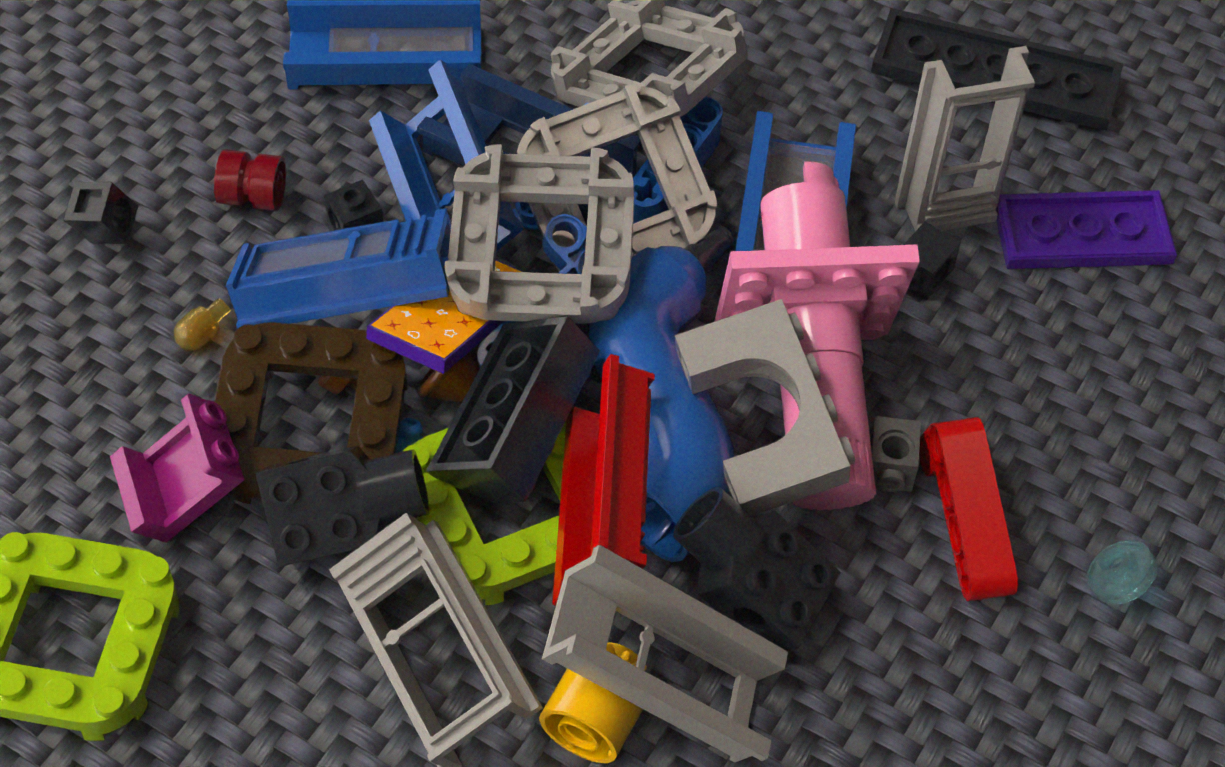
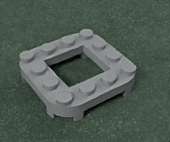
[550,0,748,117]
[517,83,717,271]
[445,144,634,324]

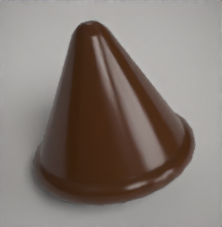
[417,351,480,403]

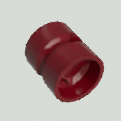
[214,149,287,211]

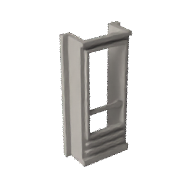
[895,46,1035,232]
[329,513,543,767]
[542,545,788,762]

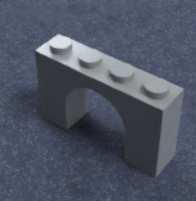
[675,299,855,516]

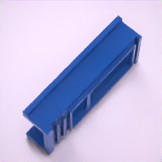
[369,59,523,265]

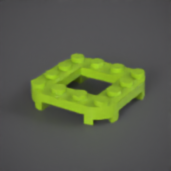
[403,421,566,605]
[0,532,179,741]

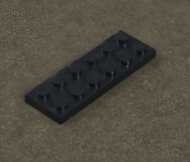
[871,8,1123,131]

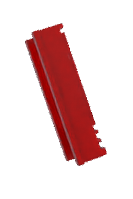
[552,354,655,606]

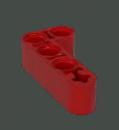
[919,417,1018,601]

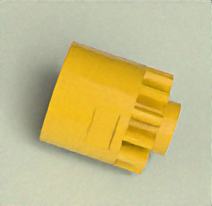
[539,642,647,763]

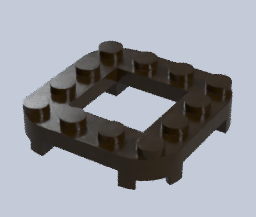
[214,322,408,504]

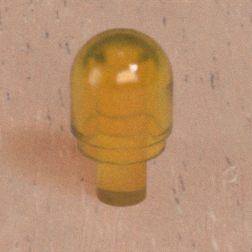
[174,298,230,351]

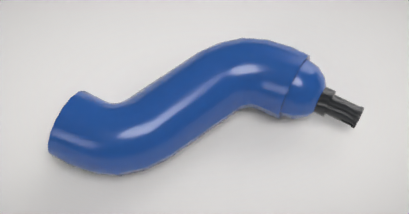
[589,226,735,562]

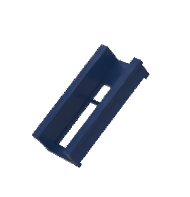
[417,64,641,222]

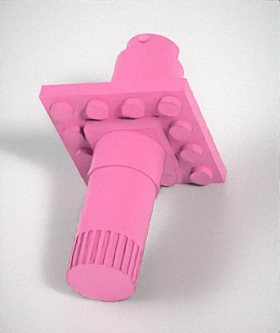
[714,162,920,510]

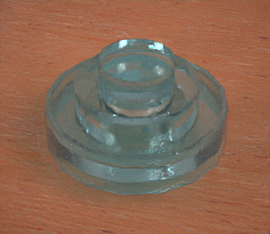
[1086,540,1158,605]

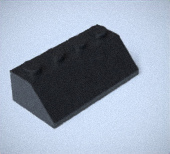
[426,316,600,503]

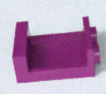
[110,393,245,543]

